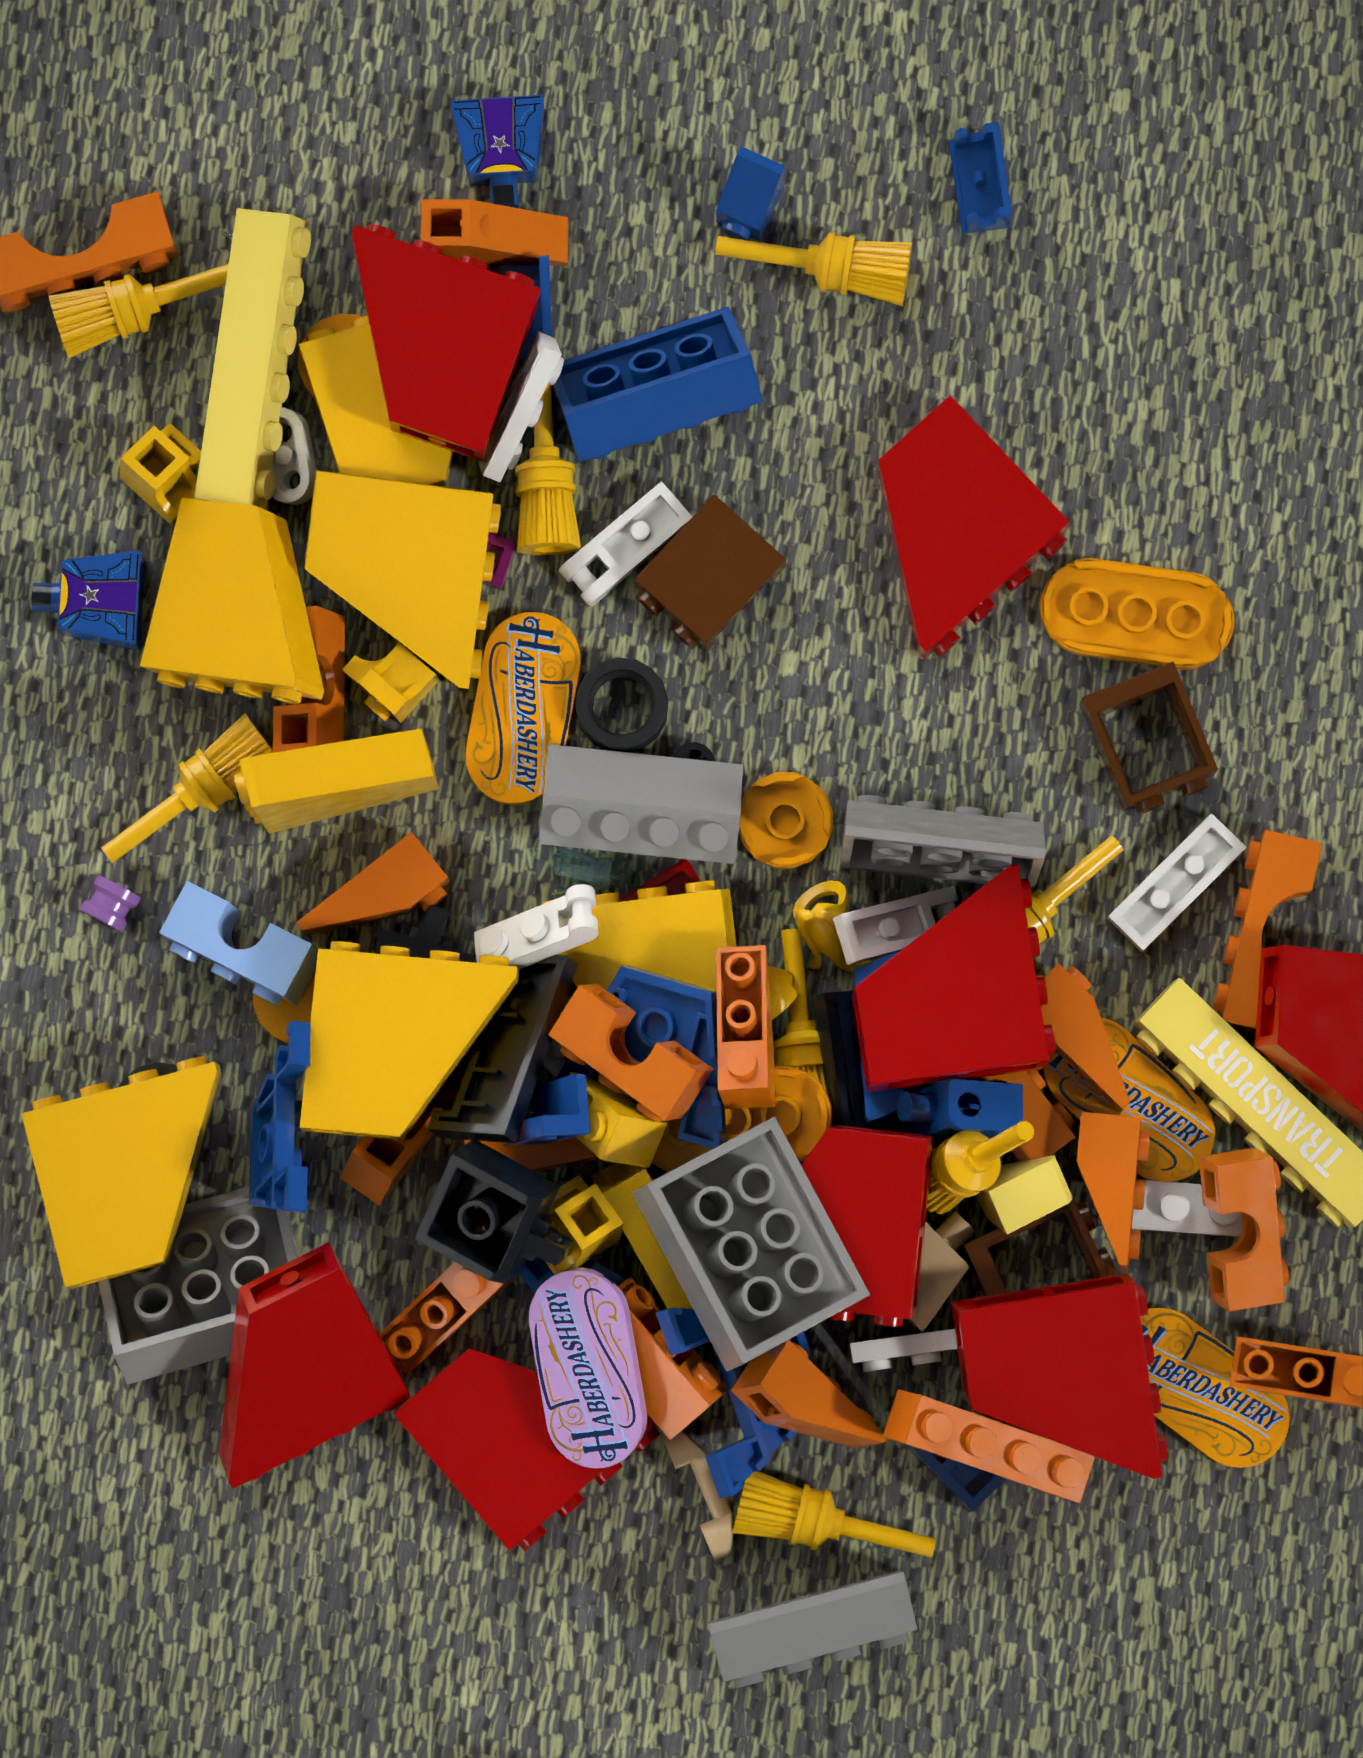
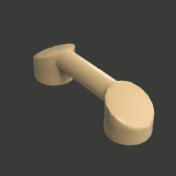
[661,1431,733,1562]

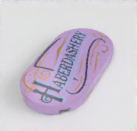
[529,1267,647,1468]

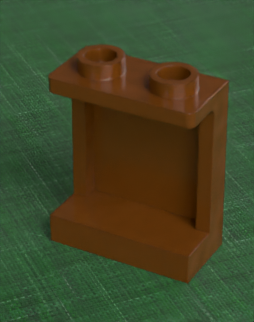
[635,494,786,652]

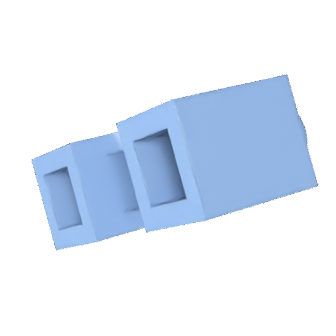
[159,881,318,1006]

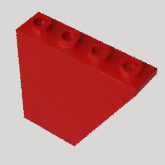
[352,224,541,462]
[877,395,1070,660]
[852,865,1055,1093]
[1255,945,1363,1133]
[801,1125,934,1326]
[219,1242,411,1489]
[951,1273,1168,1479]
[393,1348,661,1552]

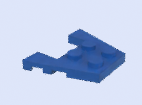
[551,965,727,1149]
[249,1021,311,1213]
[655,1308,815,1498]

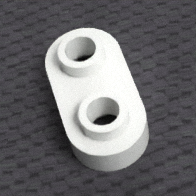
[271,407,316,505]

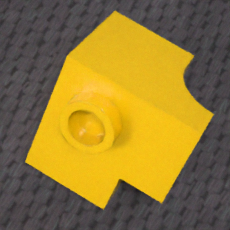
[119,423,201,526]
[342,642,440,723]
[545,1175,624,1275]

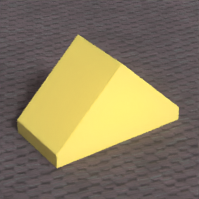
[976,1155,1073,1234]

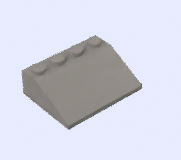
[839,795,1046,890]
[632,1116,870,1372]
[99,1186,300,1385]

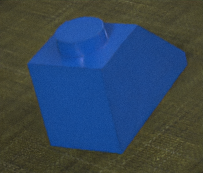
[716,146,785,241]

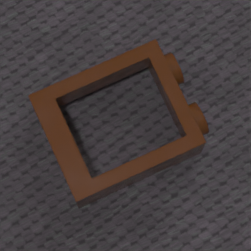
[1079,661,1218,815]
[962,1196,1117,1296]

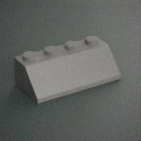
[538,744,743,864]
[708,1570,918,1688]

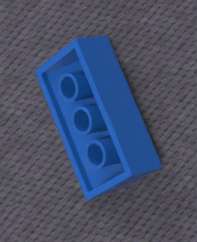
[552,306,763,462]

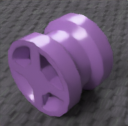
[79,875,141,933]

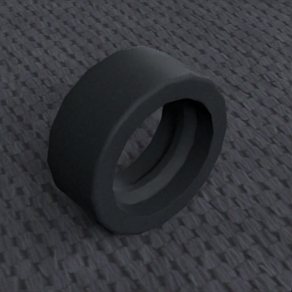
[576,657,668,753]

